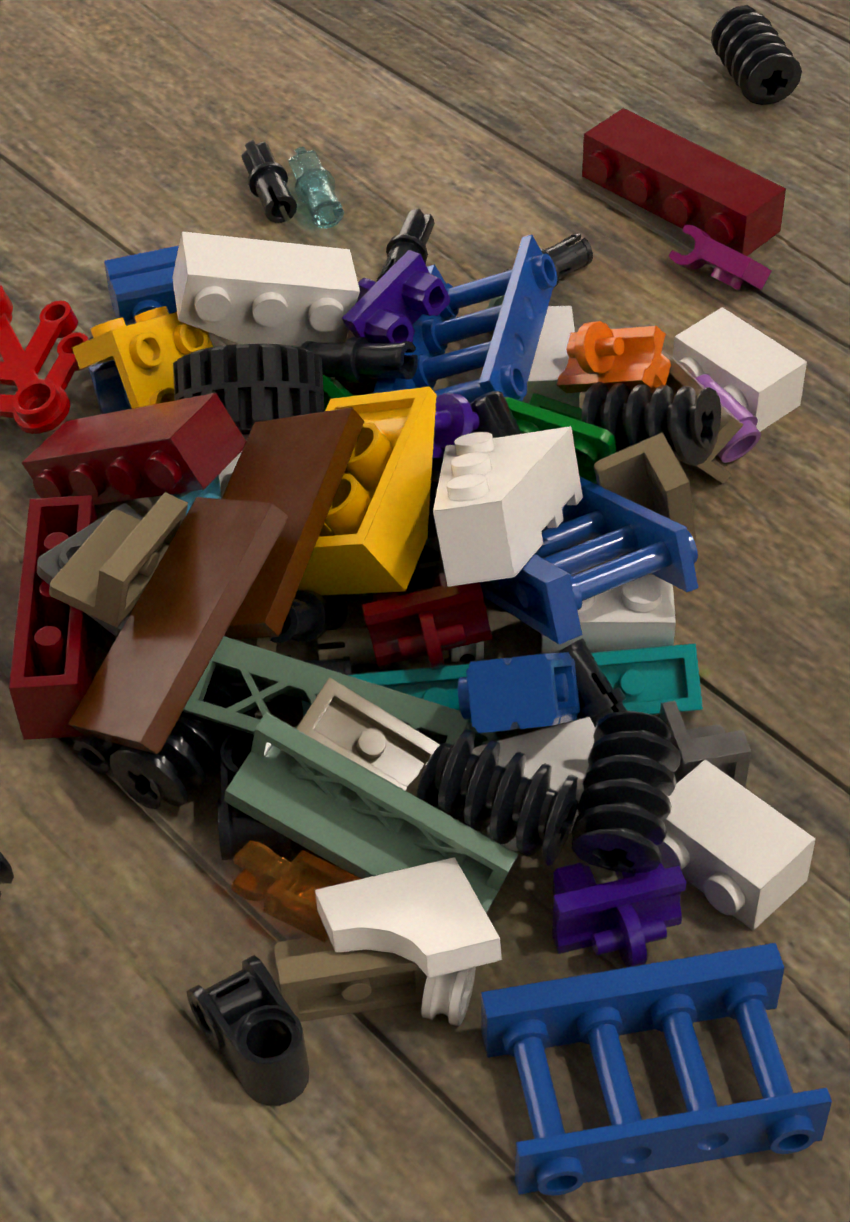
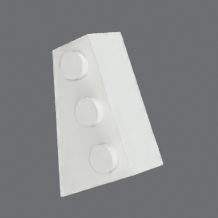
[172,232,360,379]
[433,426,583,587]

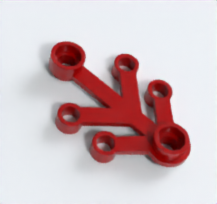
[0,285,89,434]

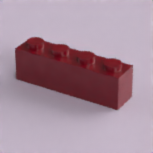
[582,108,786,256]
[22,393,246,505]
[9,495,98,740]

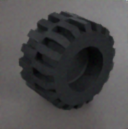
[173,344,324,434]

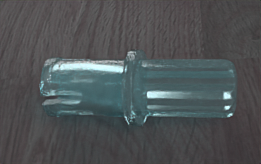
[289,146,344,229]

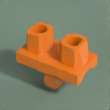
[556,321,671,393]

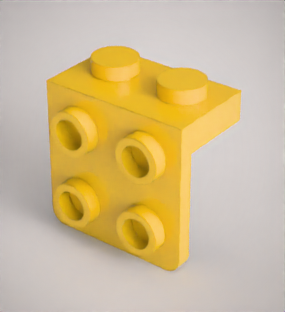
[72,306,213,409]

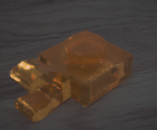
[231,841,362,943]

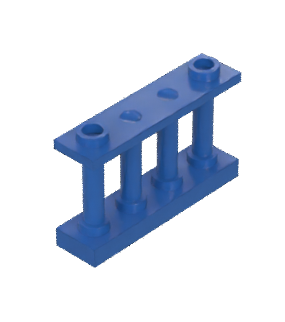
[373,234,557,403]
[433,477,698,645]
[481,943,832,1196]

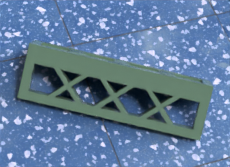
[183,636,472,744]
[224,712,518,913]

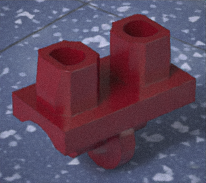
[362,573,493,670]

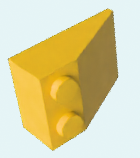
[298,387,437,595]

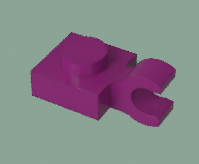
[669,225,772,290]

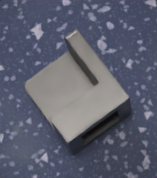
[659,701,751,788]

